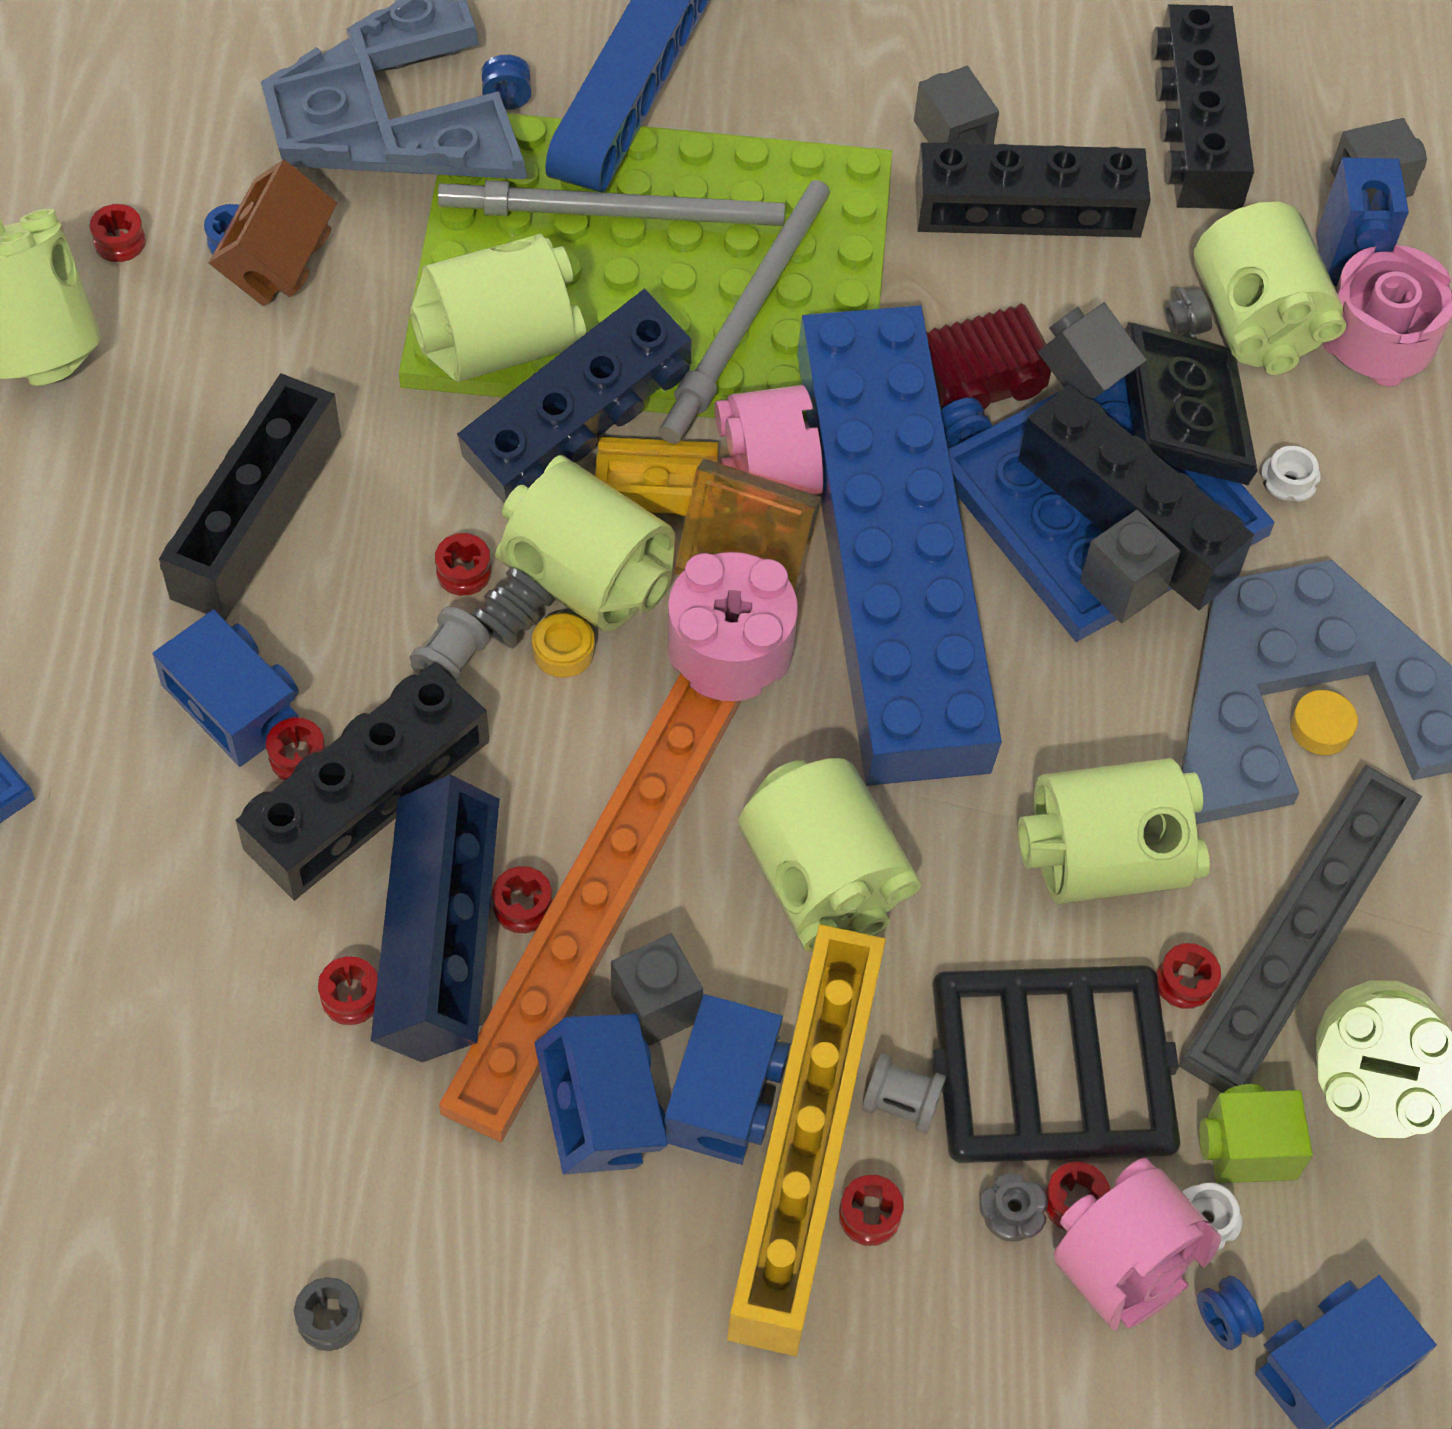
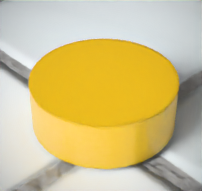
[532,613,595,678]
[1290,690,1358,755]

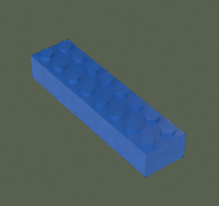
[797,306,1002,786]

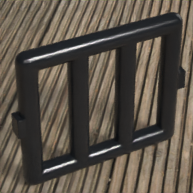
[931,965,1181,1163]

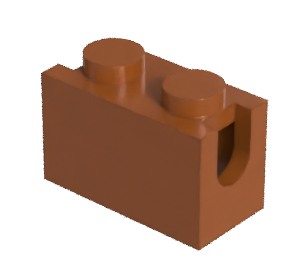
[208,159,337,306]

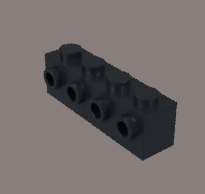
[1152,4,1254,209]
[915,142,1151,238]
[159,373,341,620]
[1018,385,1255,611]
[235,662,489,901]

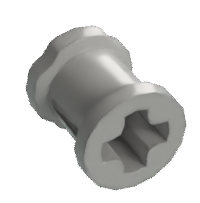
[409,607,490,685]
[862,1053,947,1134]

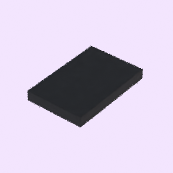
[1125,323,1258,485]

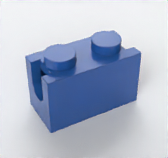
[1316,158,1409,286]
[152,609,299,767]
[664,994,791,1165]
[534,1014,668,1175]
[1255,1275,1437,1429]

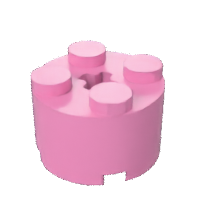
[1322,245,1452,387]
[714,385,823,516]
[667,552,798,701]
[1054,1158,1221,1330]

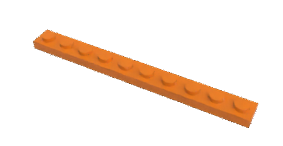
[439,673,742,1143]

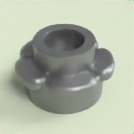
[1164,286,1212,339]
[979,1173,1048,1242]

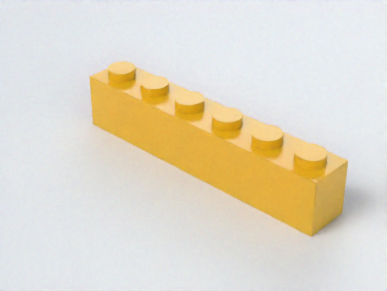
[727,924,886,1357]

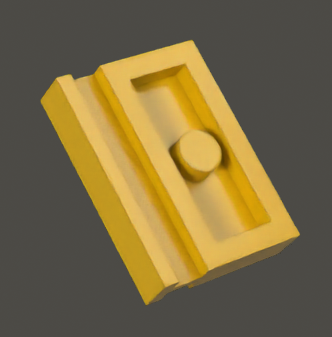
[595,437,718,516]

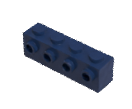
[457,288,692,503]
[371,774,500,1063]

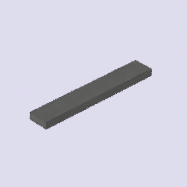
[1179,764,1422,1093]

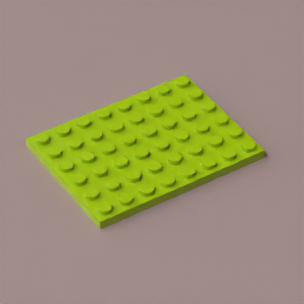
[398,113,892,422]

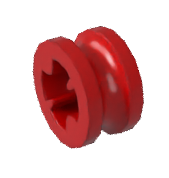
[89,204,146,262]
[435,533,491,596]
[266,717,325,780]
[492,866,552,934]
[1156,943,1221,1009]
[318,956,378,1025]
[1045,1162,1110,1231]
[839,1175,904,1246]

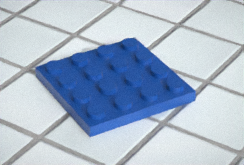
[948,376,1275,642]

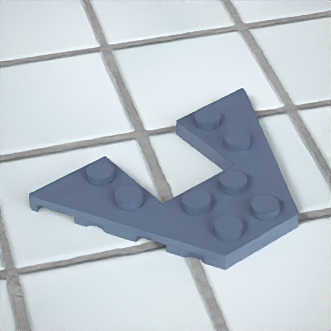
[261,0,527,179]
[1181,560,1452,824]

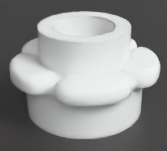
[1261,446,1321,502]
[1183,1183,1242,1251]

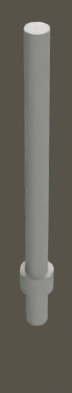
[438,180,785,226]
[659,180,830,444]

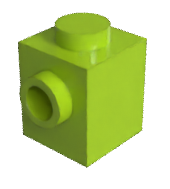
[1199,1084,1313,1184]

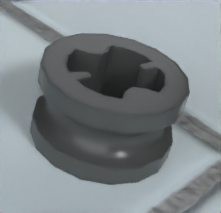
[493,567,555,625]
[470,590,533,649]
[294,1277,362,1351]

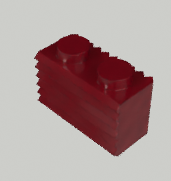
[926,303,1051,410]

